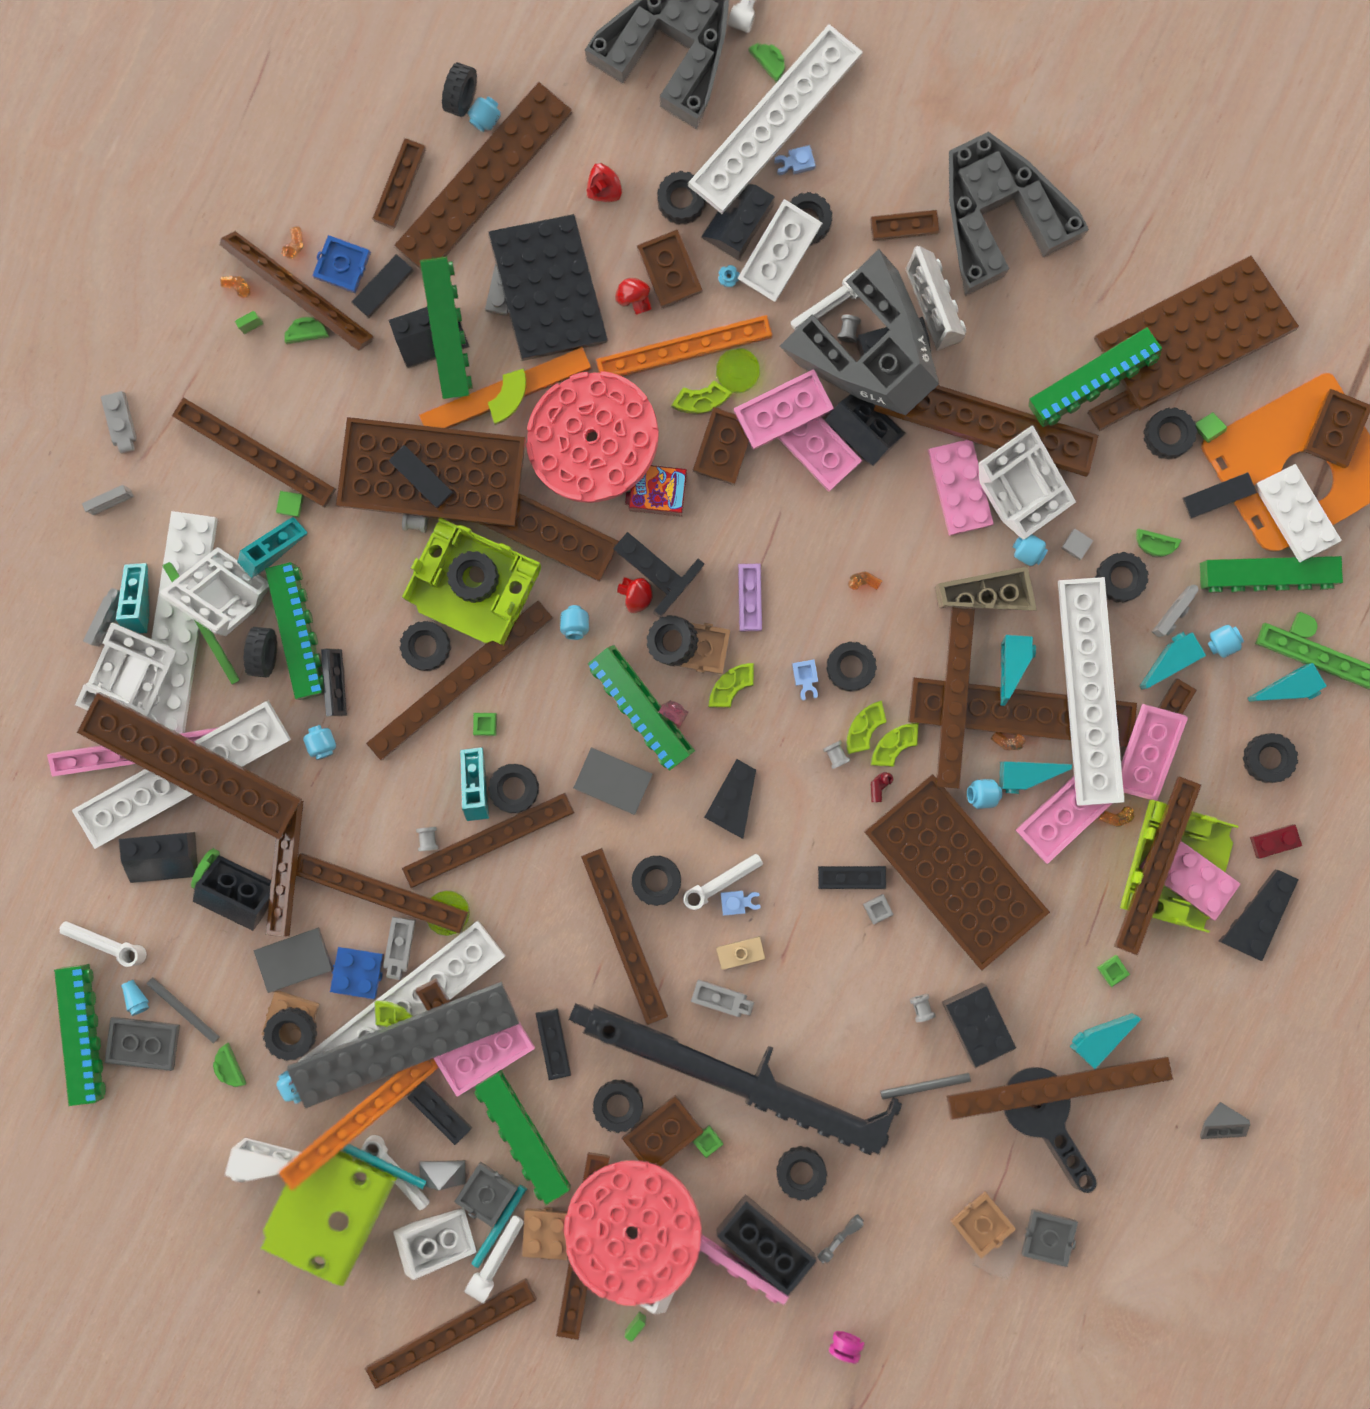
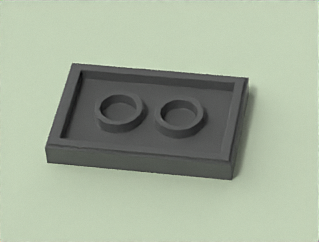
[573,747,653,815]
[253,927,333,993]
[105,1017,180,1071]

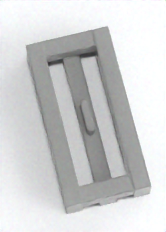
[82,485,134,515]

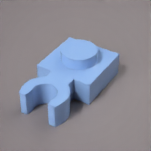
[774,145,815,175]
[792,660,818,700]
[721,890,761,916]

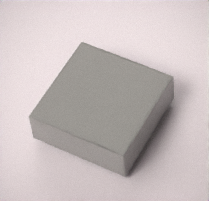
[1061,529,1093,560]
[863,894,894,925]

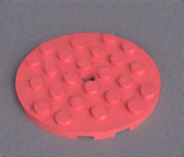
[526,371,659,503]
[564,1160,702,1306]

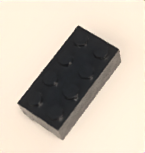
[716,1194,817,1297]

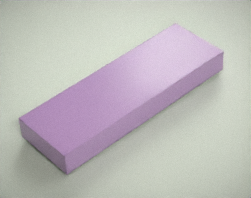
[738,564,762,631]

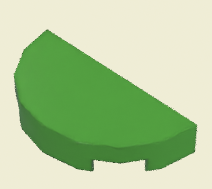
[749,43,785,83]
[284,317,329,344]
[1136,529,1181,557]
[191,848,220,889]
[213,1042,247,1087]

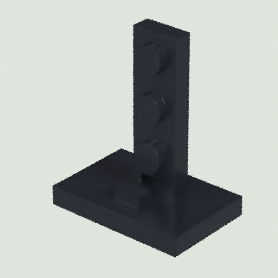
[613,532,705,618]

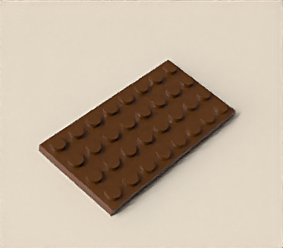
[1094,255,1299,411]
[336,417,526,527]
[864,774,1050,971]

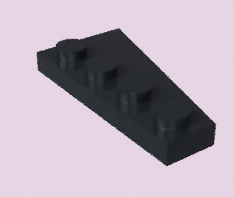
[1218,869,1299,961]

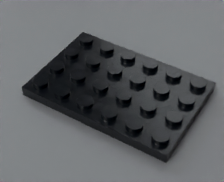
[488,214,608,361]

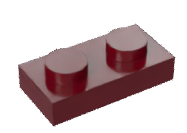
[1250,824,1302,859]

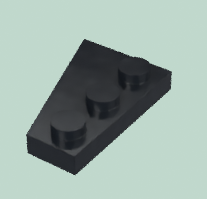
[704,759,756,839]

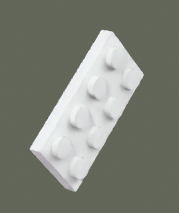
[737,199,823,302]
[1254,464,1342,563]

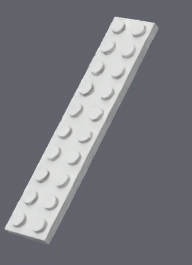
[688,25,862,214]
[148,511,218,734]
[1058,577,1124,805]
[72,700,291,849]
[298,921,505,1062]

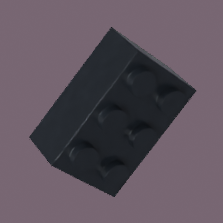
[942,983,1017,1068]

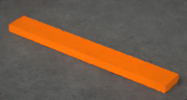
[596,315,772,377]
[419,347,591,428]
[277,1058,439,1191]

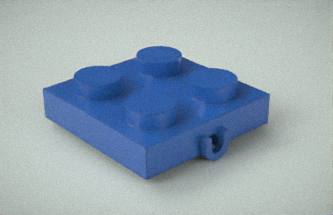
[312,235,371,293]
[330,947,384,999]

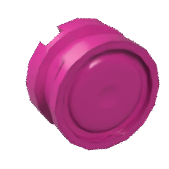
[829,1331,865,1363]

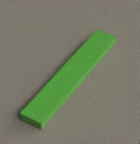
[162,562,240,685]
[1255,623,1370,690]

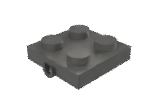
[454,1161,518,1227]
[1021,1209,1078,1267]

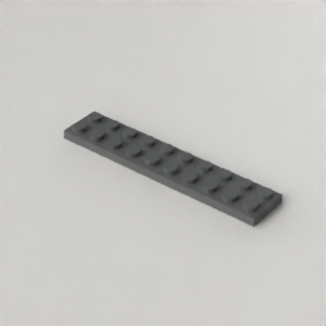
[287,982,519,1109]

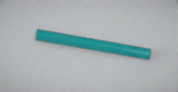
[341,1144,426,1189]
[471,1184,527,1268]

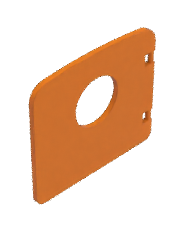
[1201,373,1370,552]

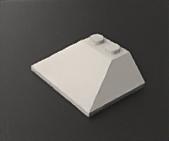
[979,426,1076,539]
[159,547,269,636]
[75,622,177,717]

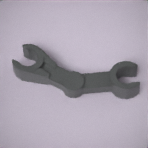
[817,1214,864,1264]

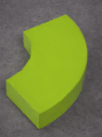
[488,368,526,425]
[671,381,732,414]
[708,663,754,708]
[846,701,887,754]
[871,723,919,767]
[375,1001,413,1027]

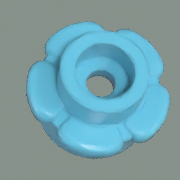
[718,265,740,287]

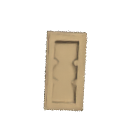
[716,936,765,970]

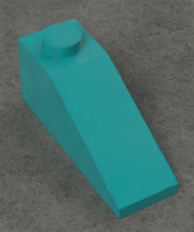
[237,517,308,578]
[116,563,150,634]
[1139,631,1206,690]
[1001,635,1036,706]
[1247,663,1327,702]
[460,747,489,821]
[999,761,1072,794]
[1070,1013,1141,1069]

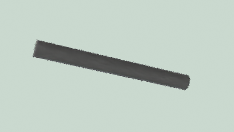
[147,977,220,1044]
[880,1073,971,1100]

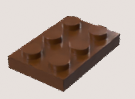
[637,229,702,309]
[1303,389,1370,468]
[693,407,749,485]
[622,1095,704,1167]

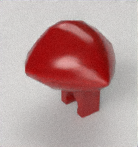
[587,163,622,202]
[615,278,652,315]
[617,577,653,614]

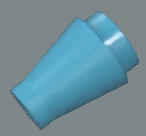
[121,980,149,1016]

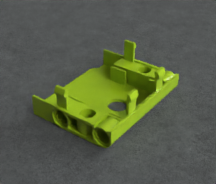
[402,518,541,645]
[1120,800,1238,933]
[260,1140,397,1286]

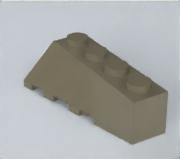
[935,566,1037,611]

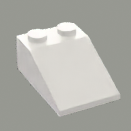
[225,1138,301,1182]
[393,1208,476,1280]

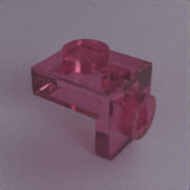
[659,700,689,729]

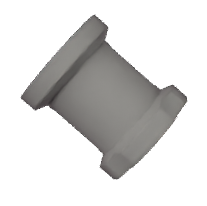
[837,315,861,343]
[402,514,428,533]
[823,740,851,769]
[416,827,439,851]
[910,994,935,1022]

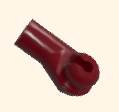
[871,772,894,802]

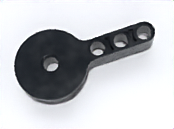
[1004,1067,1097,1193]

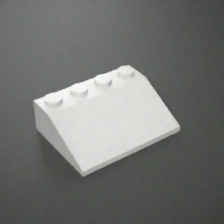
[906,246,966,350]

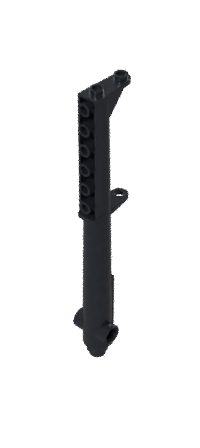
[569,1003,902,1155]

